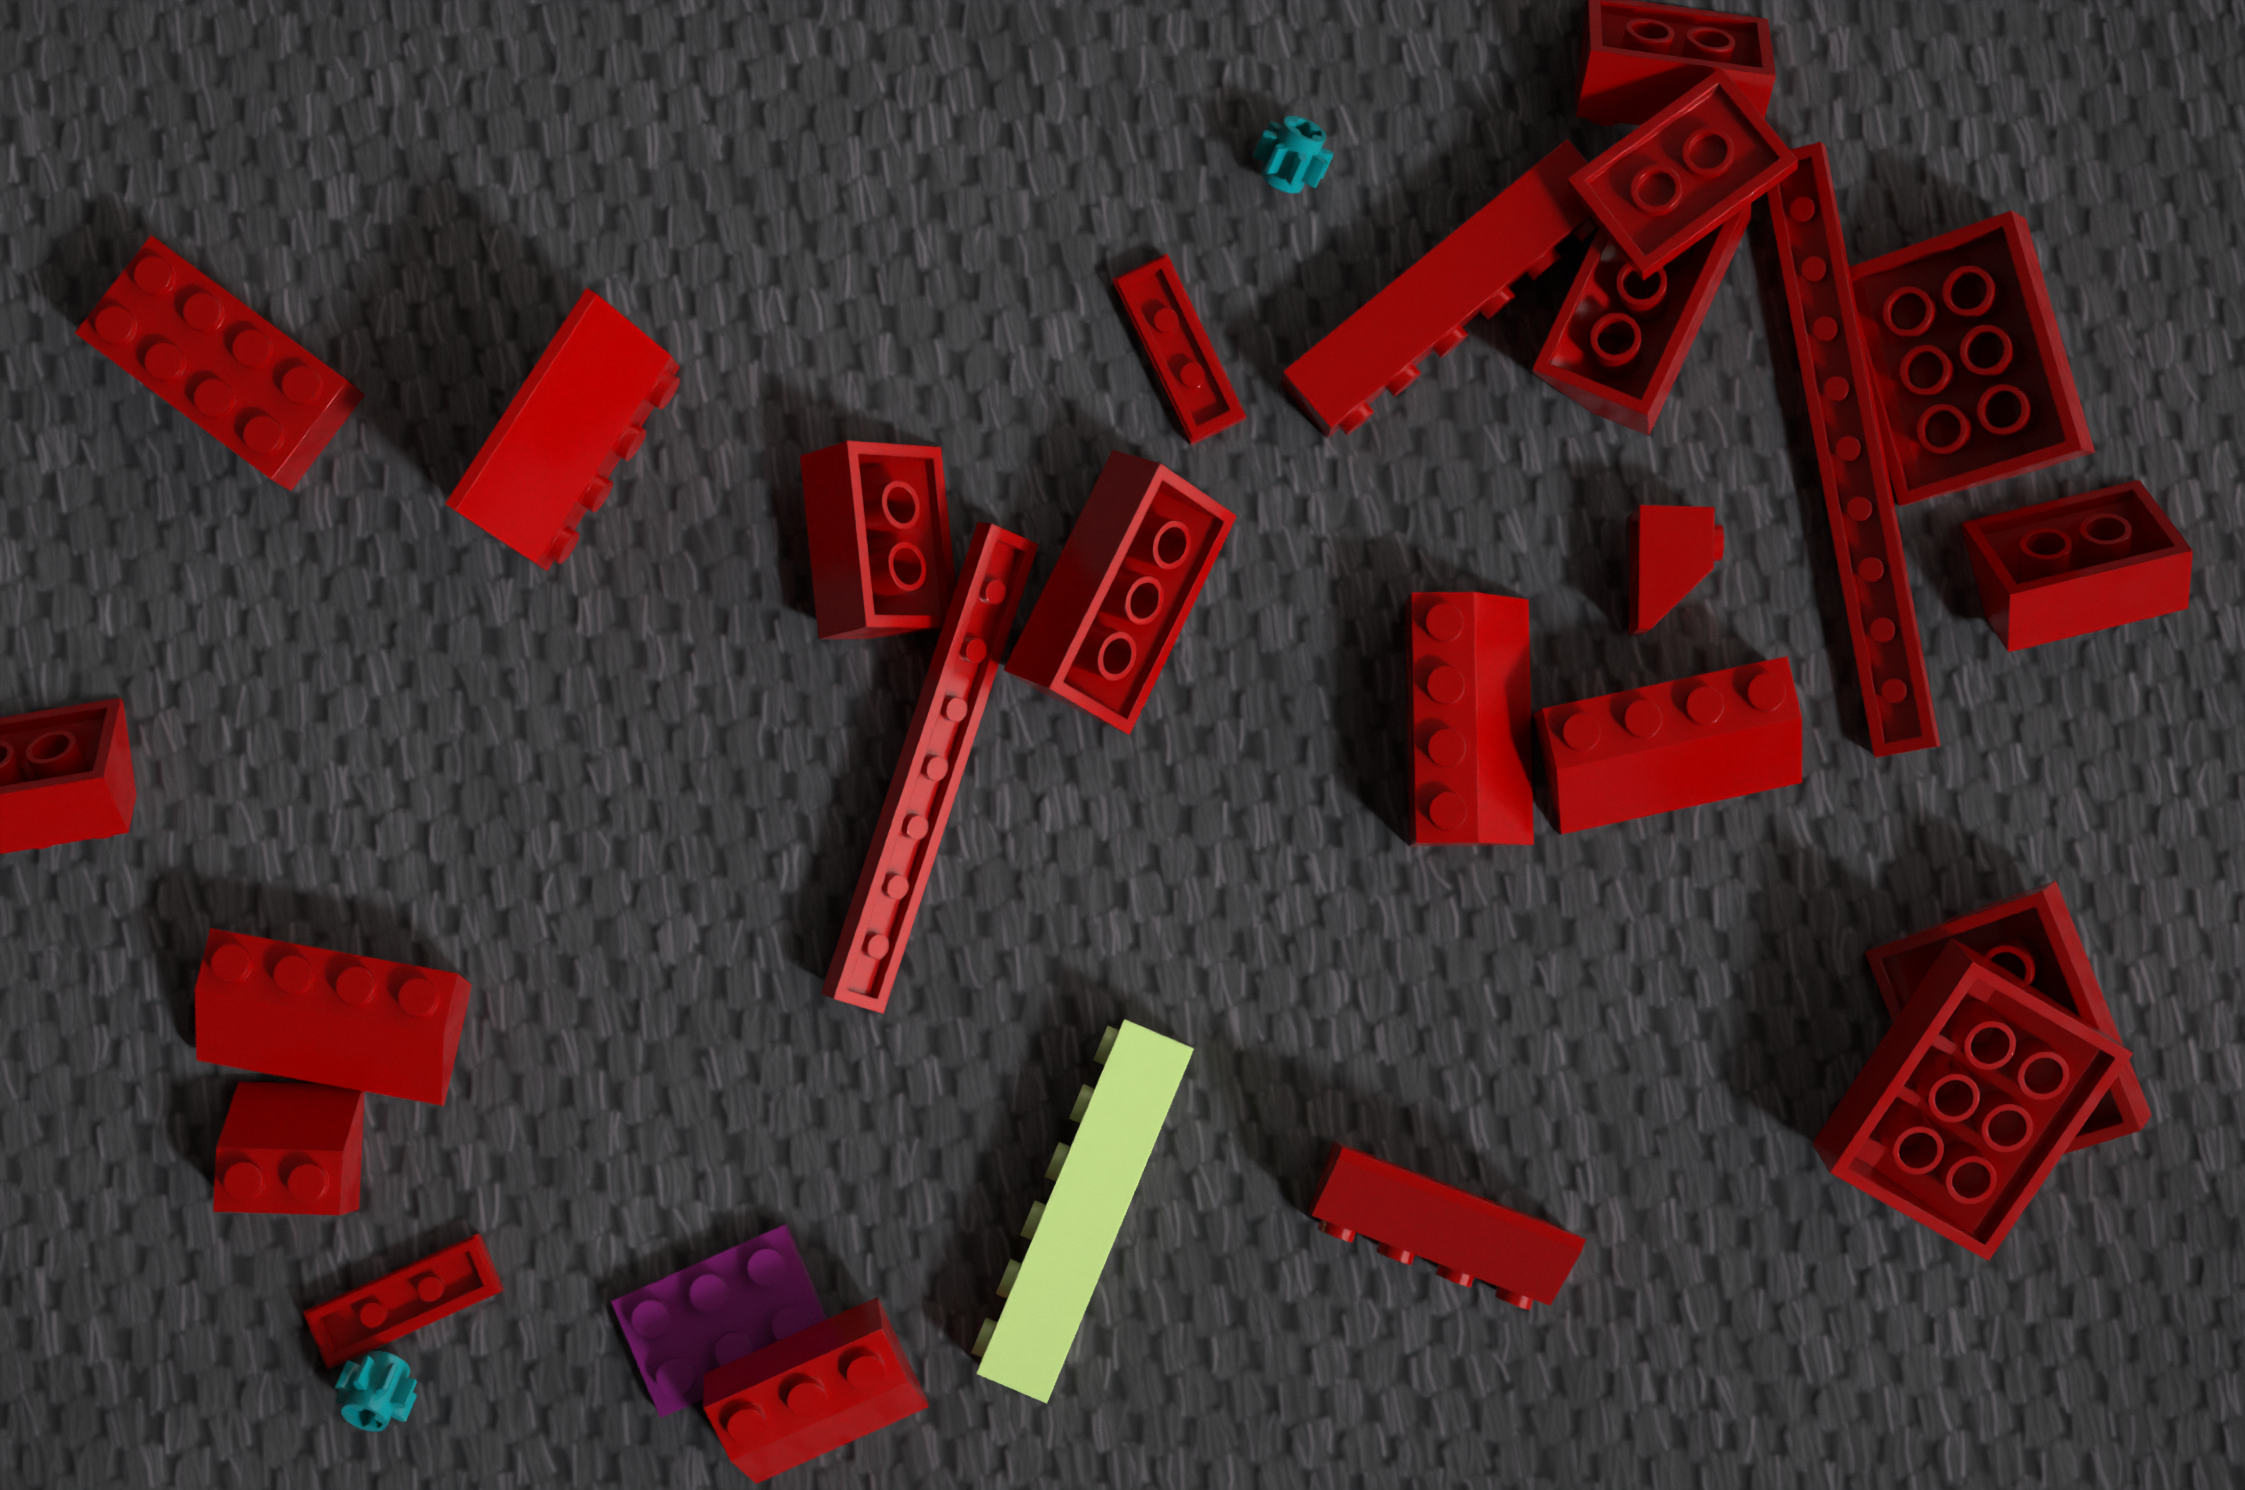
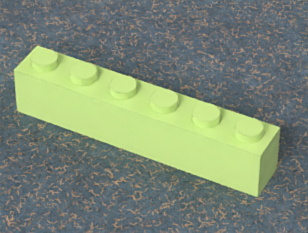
[971,1019,1194,1404]

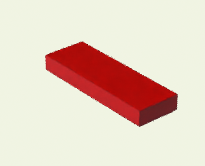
[1112,254,1247,446]
[303,1233,504,1370]

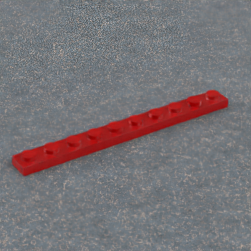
[1767,141,1941,758]

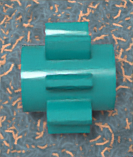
[1253,116,1334,193]
[335,1351,417,1432]

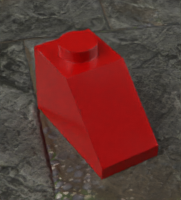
[1629,505,1724,636]

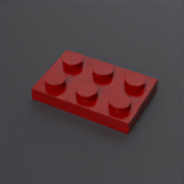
[1568,67,1798,281]

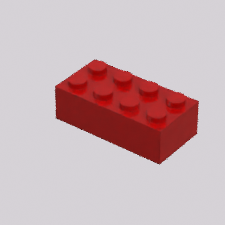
[75,235,365,491]

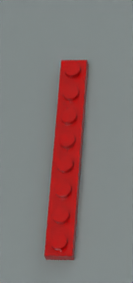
[821,522,1039,1014]

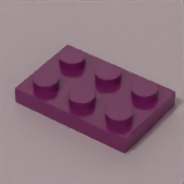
[611,1223,827,1418]

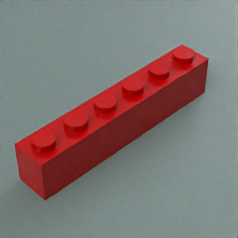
[1280,139,1600,438]

